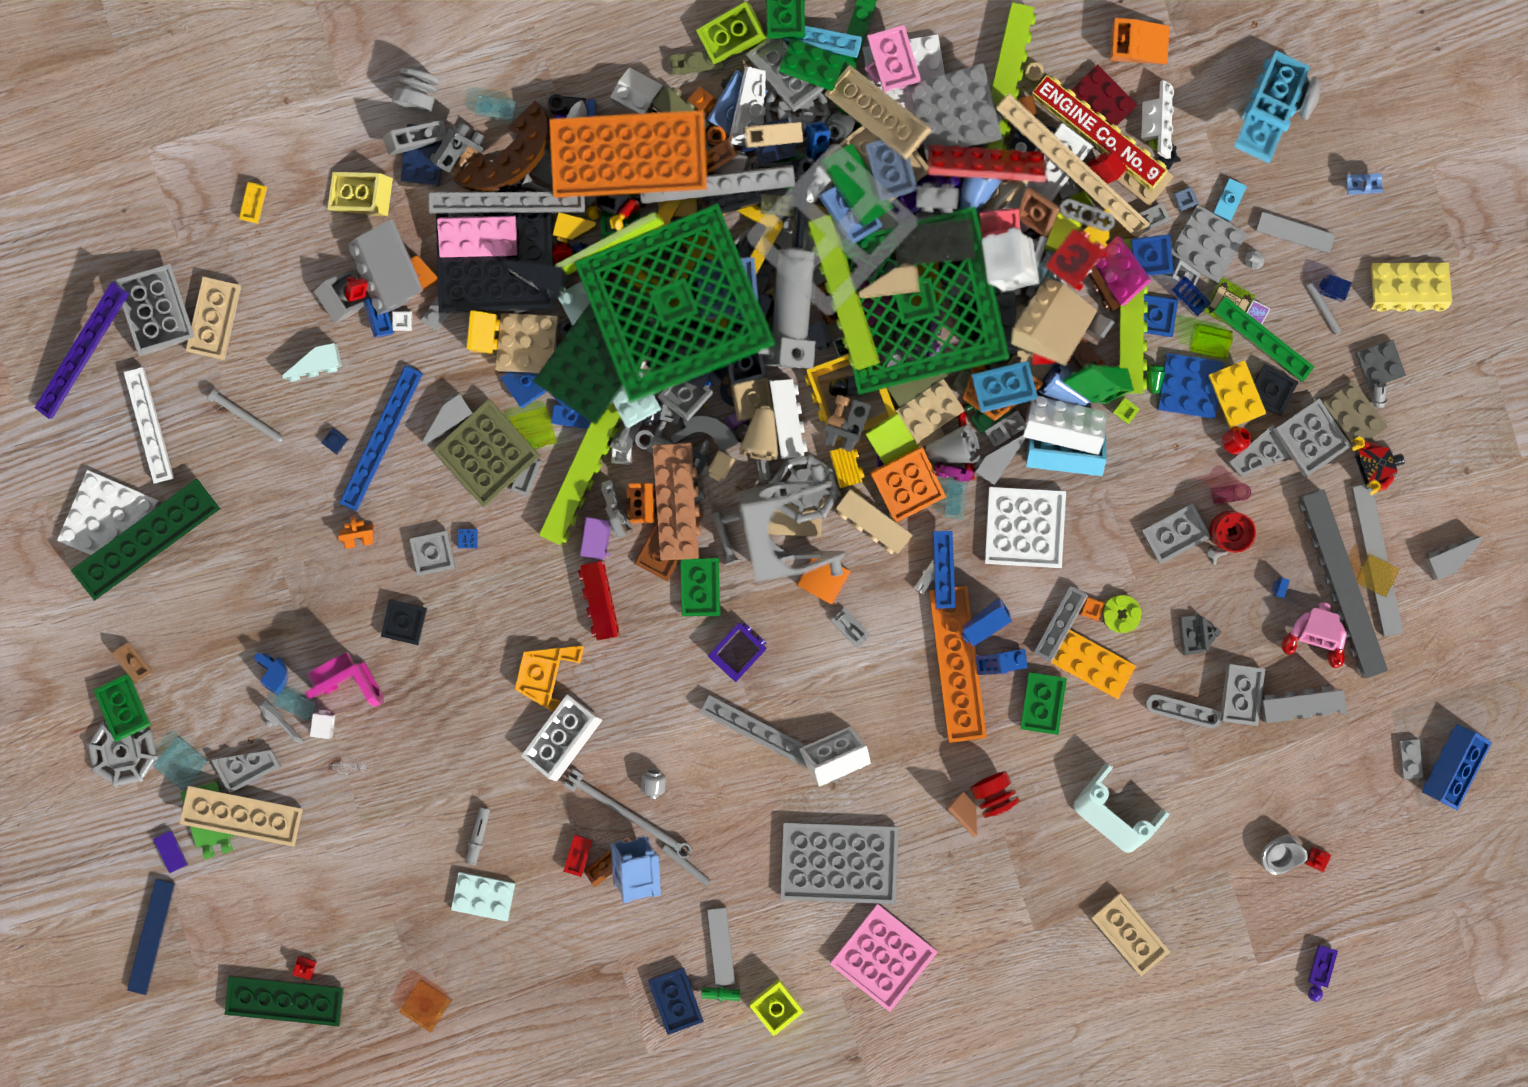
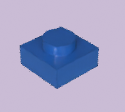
[1272,577,1289,598]

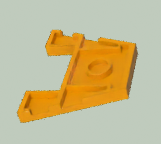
[515,646,584,712]

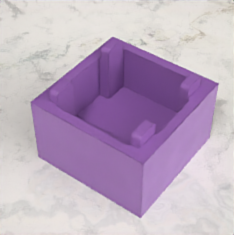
[580,518,611,559]

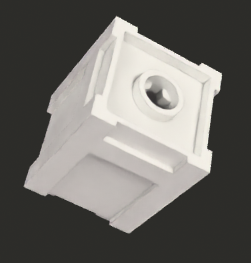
[982,227,1039,293]

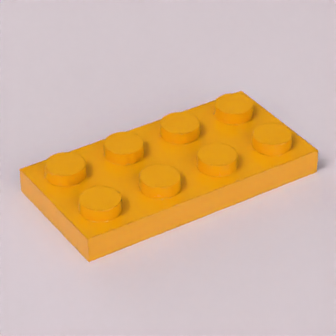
[1050,630,1136,699]

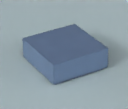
[1172,186,1198,212]

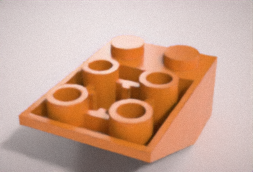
[1109,18,1170,65]

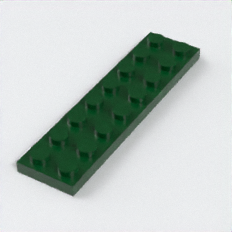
[70,478,221,601]

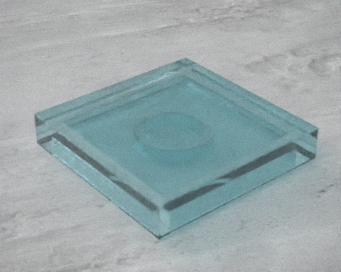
[153,736,209,790]

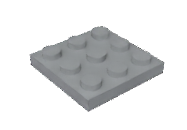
[1172,205,1247,284]
[1273,398,1351,478]

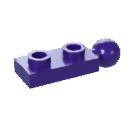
[1308,945,1338,1002]

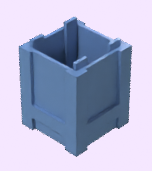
[611,836,661,903]

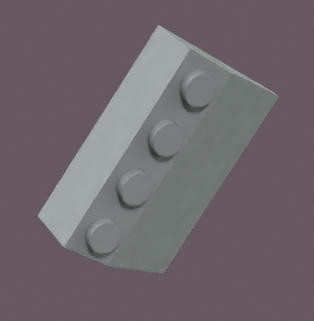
[348,219,423,315]
[114,264,194,357]

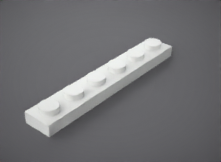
[124,367,174,484]

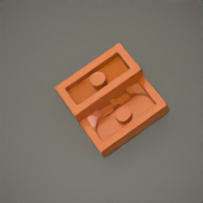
[796,558,851,605]

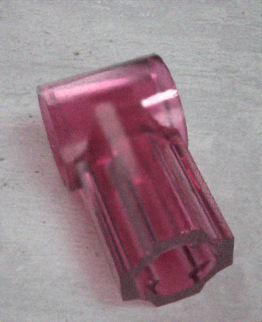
[1211,484,1251,504]

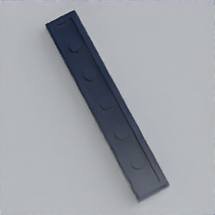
[127,878,176,995]

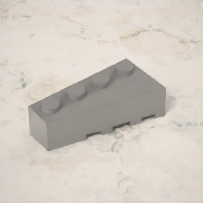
[1261,685,1347,723]

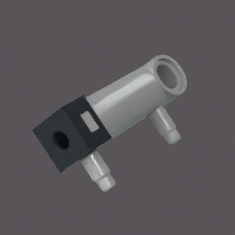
[635,420,710,475]

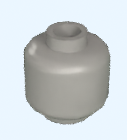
[641,769,666,799]

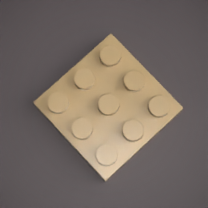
[496,313,559,373]

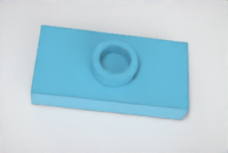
[1213,178,1247,222]

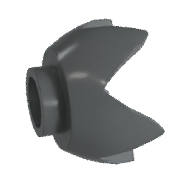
[826,110,856,144]

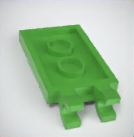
[180,781,235,860]

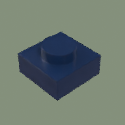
[321,428,349,455]

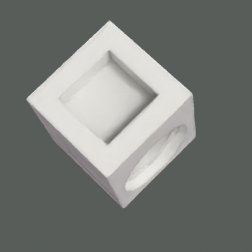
[310,710,335,739]

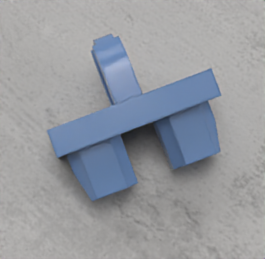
[1346,173,1383,195]

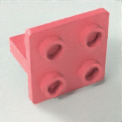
[979,208,1021,239]

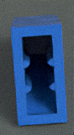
[962,597,1012,647]

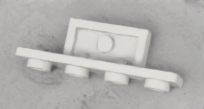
[1141,80,1174,159]

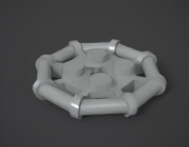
[764,88,833,146]
[769,454,841,524]
[86,721,158,787]

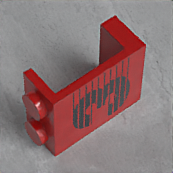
[1045,229,1108,291]

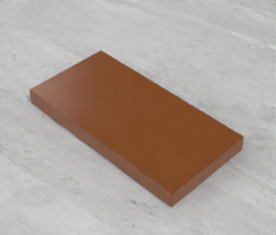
[634,512,704,582]

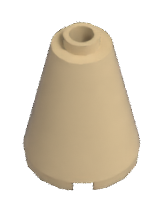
[739,406,778,460]

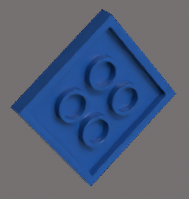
[1157,353,1224,419]

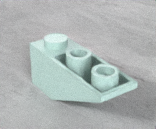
[282,343,342,382]

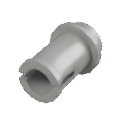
[1372,382,1387,408]

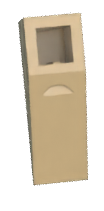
[743,122,803,148]

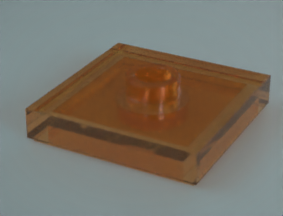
[399,979,452,1033]

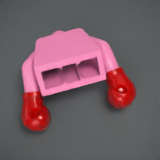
[1281,602,1347,668]

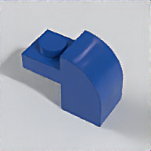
[254,652,289,696]

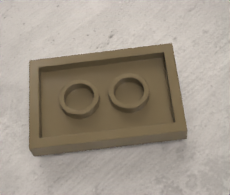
[1322,380,1388,447]

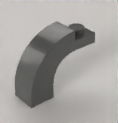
[671,415,742,452]

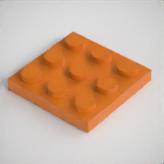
[870,446,946,523]

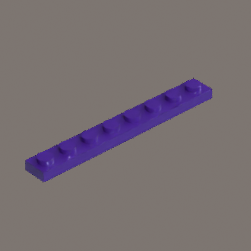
[34,282,130,419]

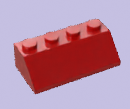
[578,561,620,641]

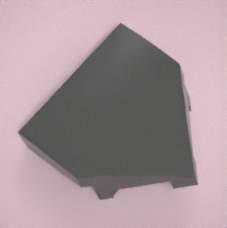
[1178,615,1222,655]

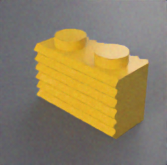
[829,448,865,488]

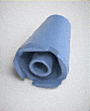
[957,177,1001,215]
[1038,363,1091,407]

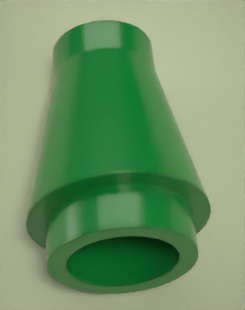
[1146,365,1166,393]

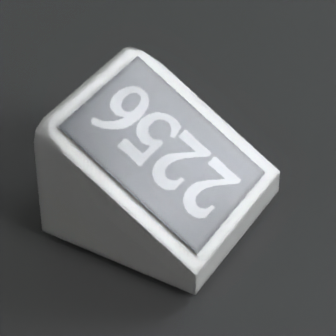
[832,336,849,358]

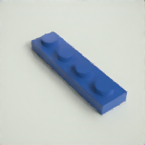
[932,531,955,608]

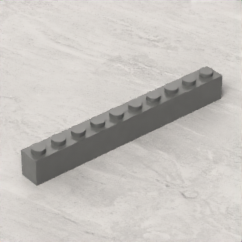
[1298,489,1388,678]

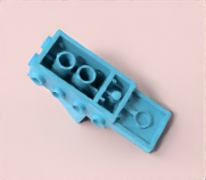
[1234,51,1310,163]

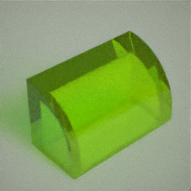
[1189,323,1233,359]

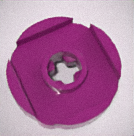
[934,463,973,482]

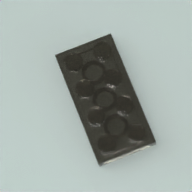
[895,219,975,266]

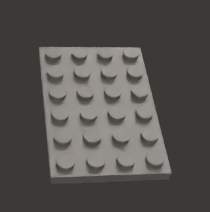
[780,822,899,904]

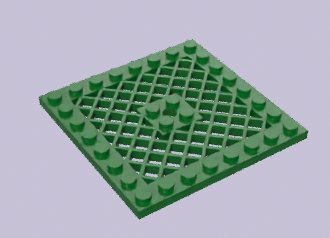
[575,204,775,403]
[841,206,1010,395]

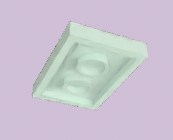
[451,872,516,921]

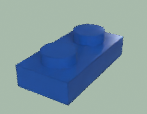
[363,298,394,338]

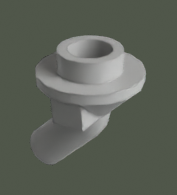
[1245,251,1264,270]

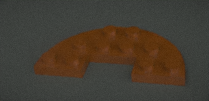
[453,100,550,192]

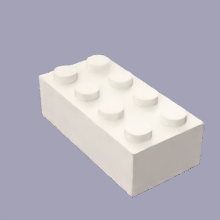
[1023,396,1107,455]

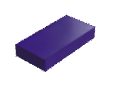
[153,830,188,874]

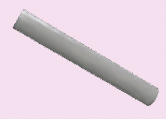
[1306,282,1342,335]
[662,844,711,886]

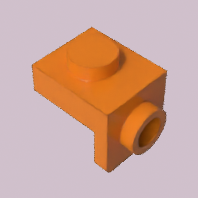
[687,86,717,118]

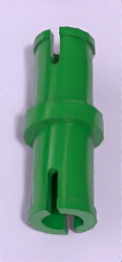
[701,986,741,1002]

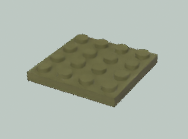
[433,399,541,508]

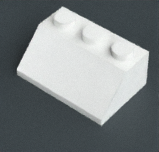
[800,726,871,786]

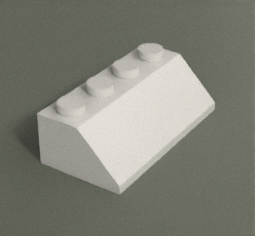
[770,379,807,460]
[521,695,602,781]

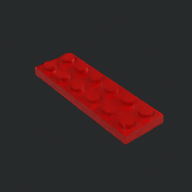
[927,145,1046,182]

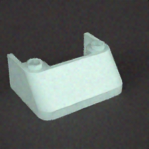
[1073,763,1170,852]

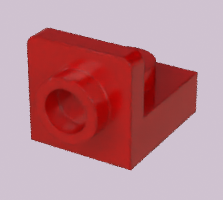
[552,243,572,266]

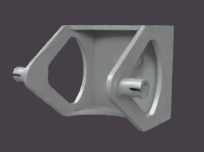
[739,464,845,582]

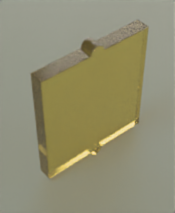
[1356,554,1400,597]

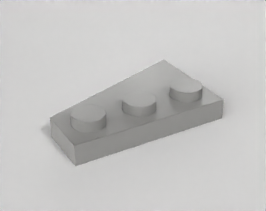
[1228,425,1290,477]
[211,749,281,794]

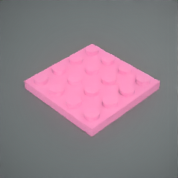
[830,903,938,1012]

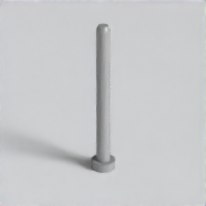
[207,389,284,443]

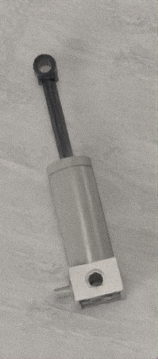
[757,157,817,368]

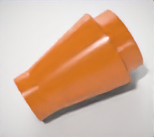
[707,126,726,145]

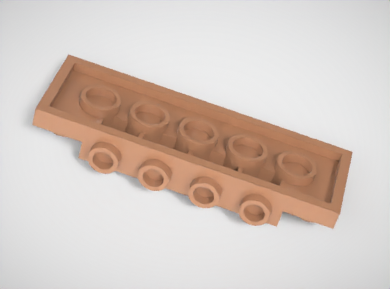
[653,443,701,561]

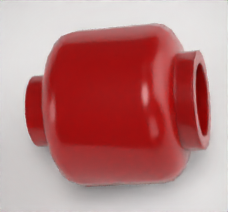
[1222,426,1251,455]

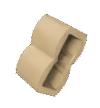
[707,450,735,482]

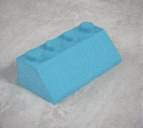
[1026,433,1107,476]

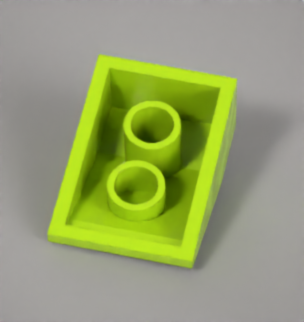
[696,2,767,64]

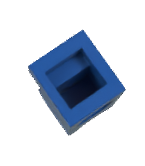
[806,121,831,160]

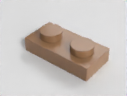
[112,642,153,684]

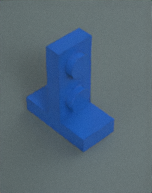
[975,649,1028,675]

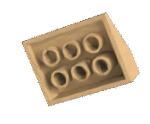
[1012,277,1097,365]

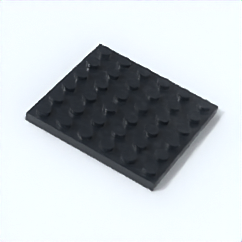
[436,213,555,314]

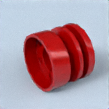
[1209,510,1256,553]
[970,771,1020,818]

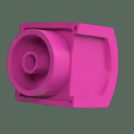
[305,652,384,707]

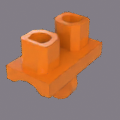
[338,516,375,549]

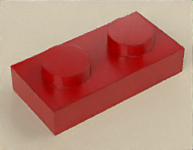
[563,834,593,877]

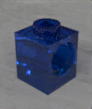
[1319,274,1352,302]

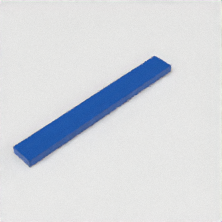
[339,365,423,511]

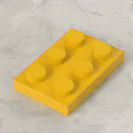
[1208,360,1267,429]

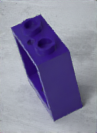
[708,622,767,682]

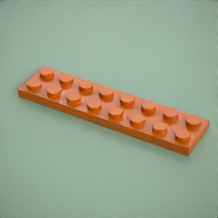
[929,586,987,743]

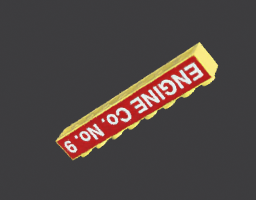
[1032,75,1167,192]

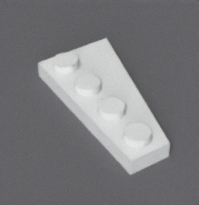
[729,66,766,146]

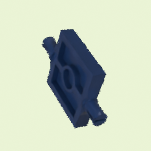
[741,118,806,163]

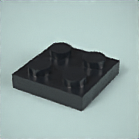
[1254,364,1298,416]
[381,599,428,645]

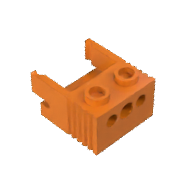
[627,483,655,523]

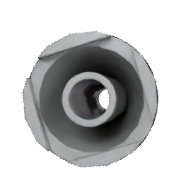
[924,425,980,463]

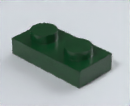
[958,300,977,340]

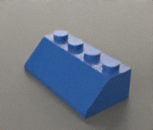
[1422,724,1492,811]

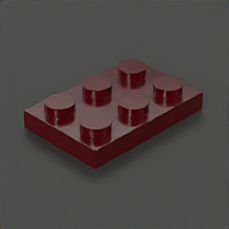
[1071,64,1138,126]

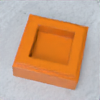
[1080,597,1105,621]

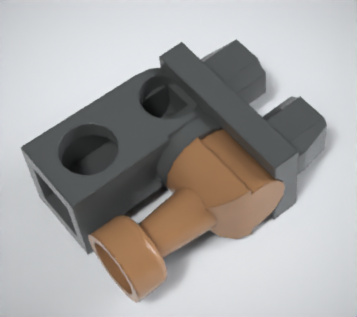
[429,121,484,176]
[825,395,871,452]

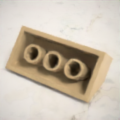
[835,490,913,554]

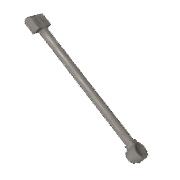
[563,768,692,858]

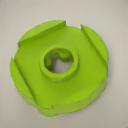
[1103,595,1142,633]

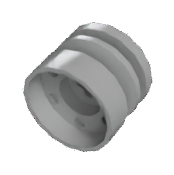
[392,68,440,112]

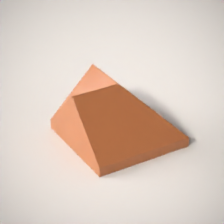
[1019,187,1059,238]
[945,792,977,837]

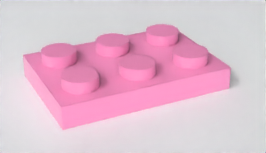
[867,25,921,92]

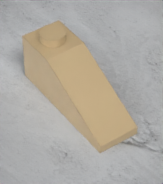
[859,264,920,299]

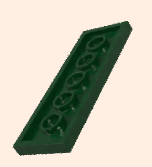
[224,975,344,1027]

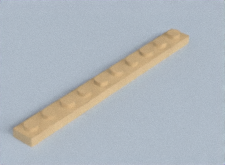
[996,93,1150,238]

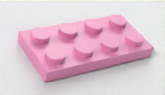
[437,216,518,257]

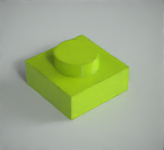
[1113,398,1140,425]

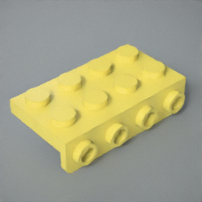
[1370,263,1452,312]

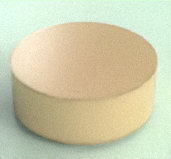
[1025,62,1044,82]

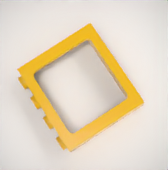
[804,354,896,441]

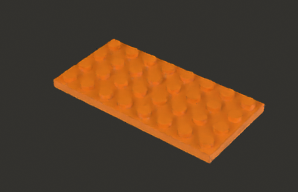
[550,110,707,198]

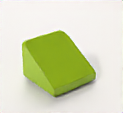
[1069,191,1093,215]

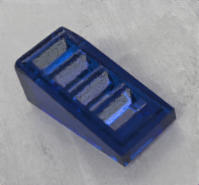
[1172,276,1211,317]

